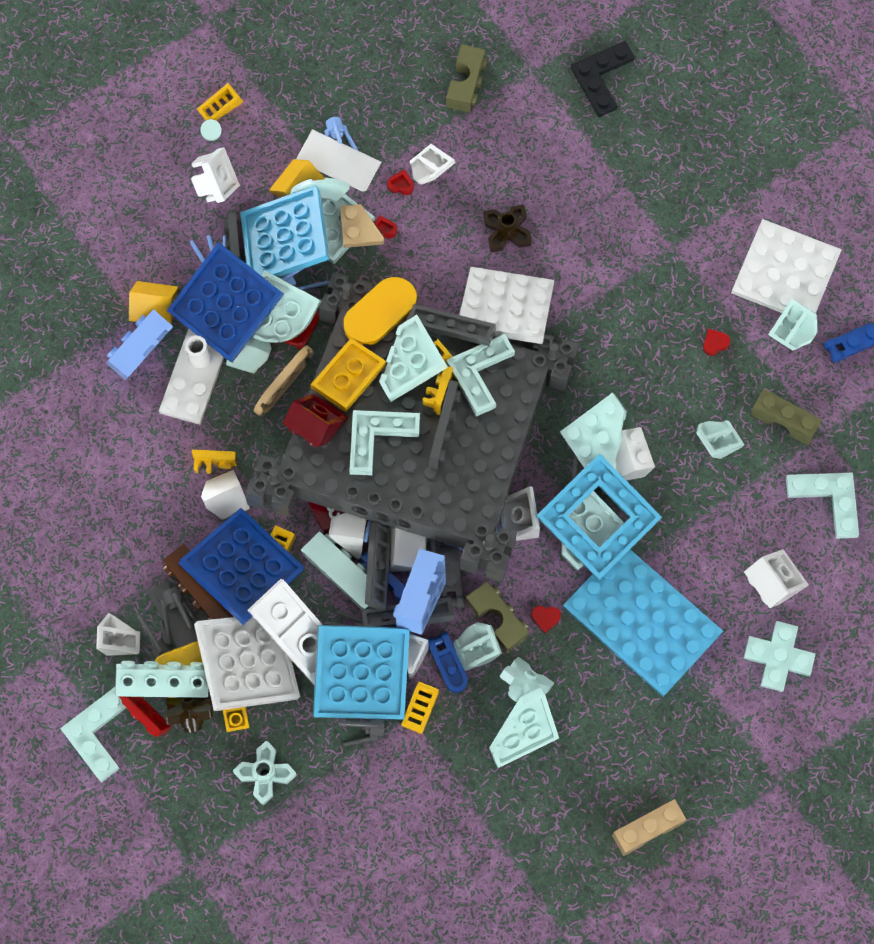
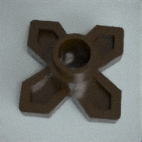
[483,205,532,252]
[165,692,213,733]

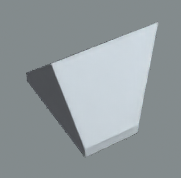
[329,513,366,559]
[96,613,140,655]
[407,634,429,679]

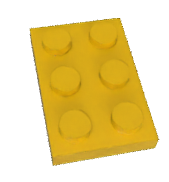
[311,338,386,412]

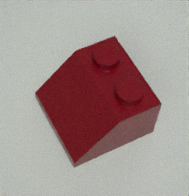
[282,394,348,447]

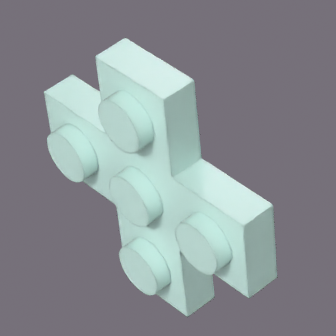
[743,621,815,692]

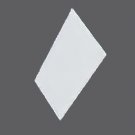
[296,129,381,191]

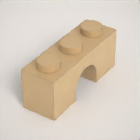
[612,799,686,856]

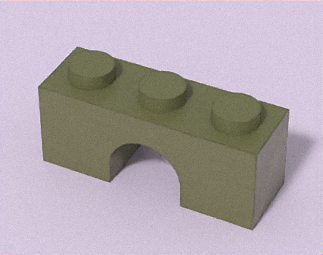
[446,44,488,112]
[750,389,822,445]
[466,581,529,654]

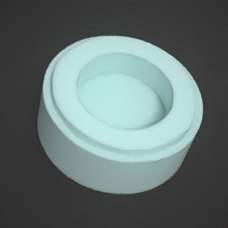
[201,119,221,141]

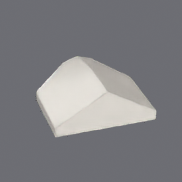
[410,144,456,185]
[201,470,250,520]

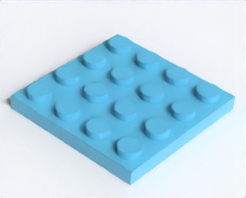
[240,185,330,277]
[313,625,410,719]

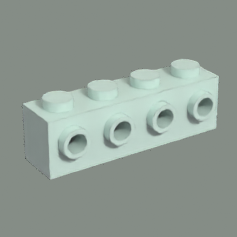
[301,531,372,610]
[115,661,208,698]

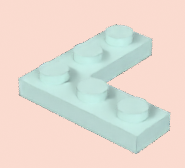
[446,334,515,416]
[350,410,420,475]
[786,473,859,539]
[60,687,126,783]

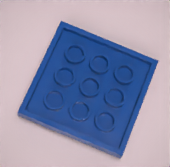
[167,242,284,363]
[179,508,305,626]

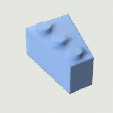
[106,309,173,380]
[393,549,446,635]

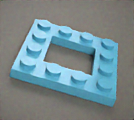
[536,454,662,580]

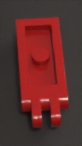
[118,696,172,737]

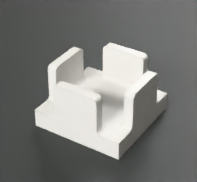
[191,147,240,203]

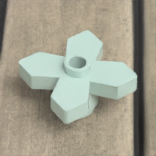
[500,657,554,702]
[233,741,297,805]

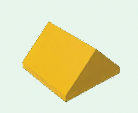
[269,159,325,198]
[129,281,179,324]

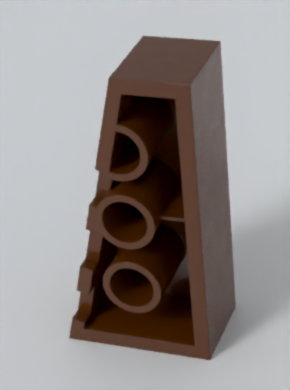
[162,543,234,620]

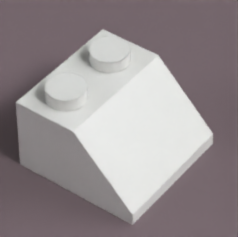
[616,427,655,480]
[744,549,809,608]

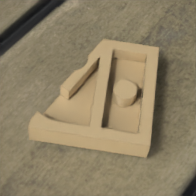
[340,204,384,248]

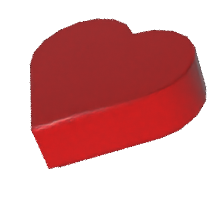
[387,170,414,195]
[374,215,397,239]
[703,329,730,356]
[531,606,561,634]

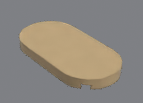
[254,345,314,417]

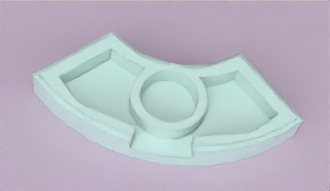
[290,178,350,201]

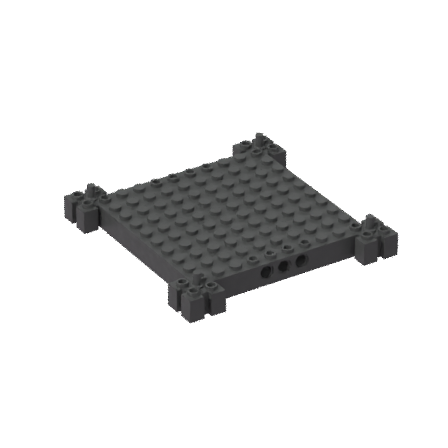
[246,272,579,582]

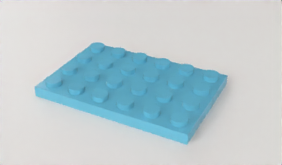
[563,550,723,697]

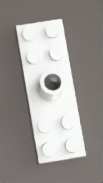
[159,328,224,425]
[248,579,322,686]

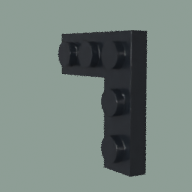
[570,41,635,117]

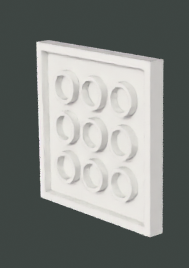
[731,219,842,313]
[459,267,554,344]
[194,617,300,711]

